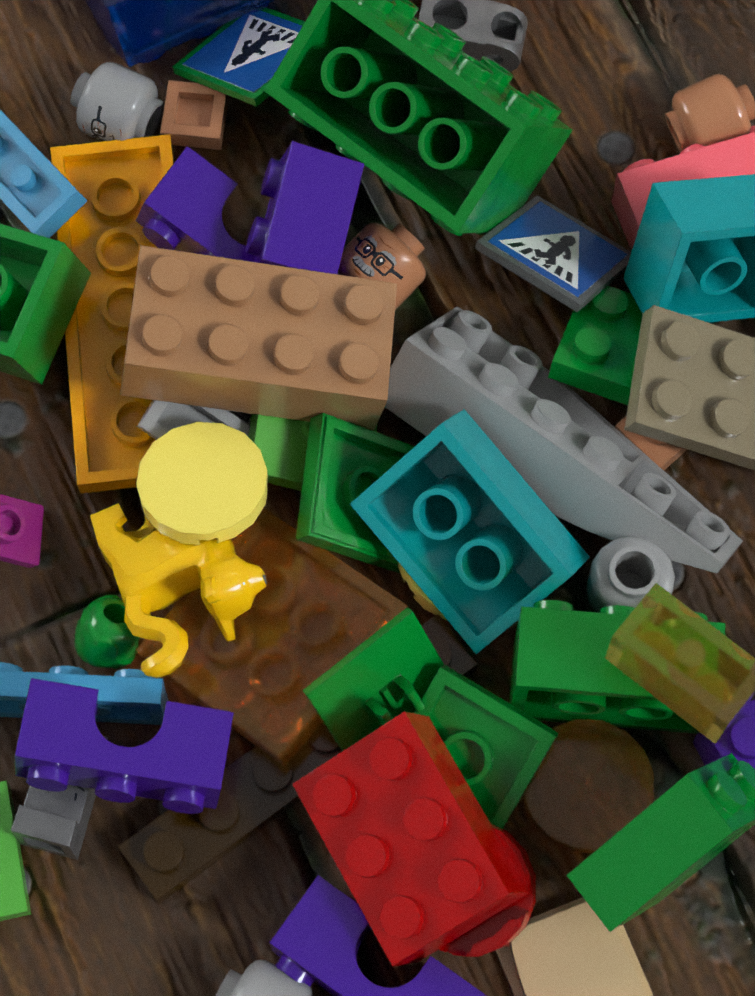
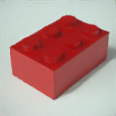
[292,711,530,966]

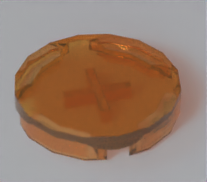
[522,719,654,853]

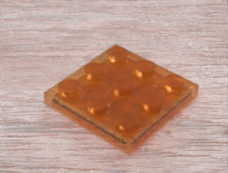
[136,508,408,767]

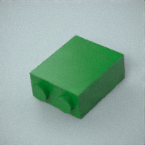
[566,753,755,932]

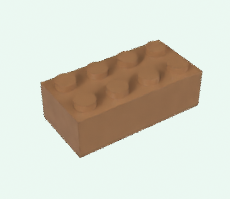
[120,245,397,431]

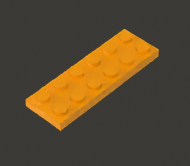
[50,134,174,494]

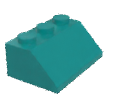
[350,409,590,654]

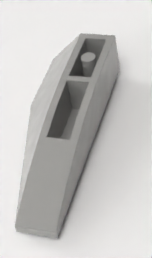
[385,306,743,573]

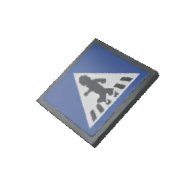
[474,195,631,312]

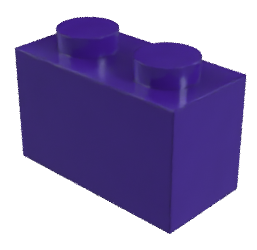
[246,141,364,274]

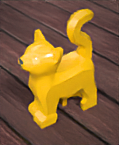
[90,503,267,678]

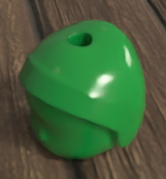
[74,595,141,669]

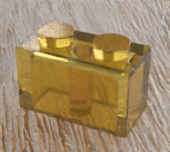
[605,583,755,744]

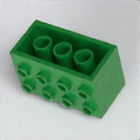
[264,0,573,236]

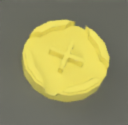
[136,422,268,545]

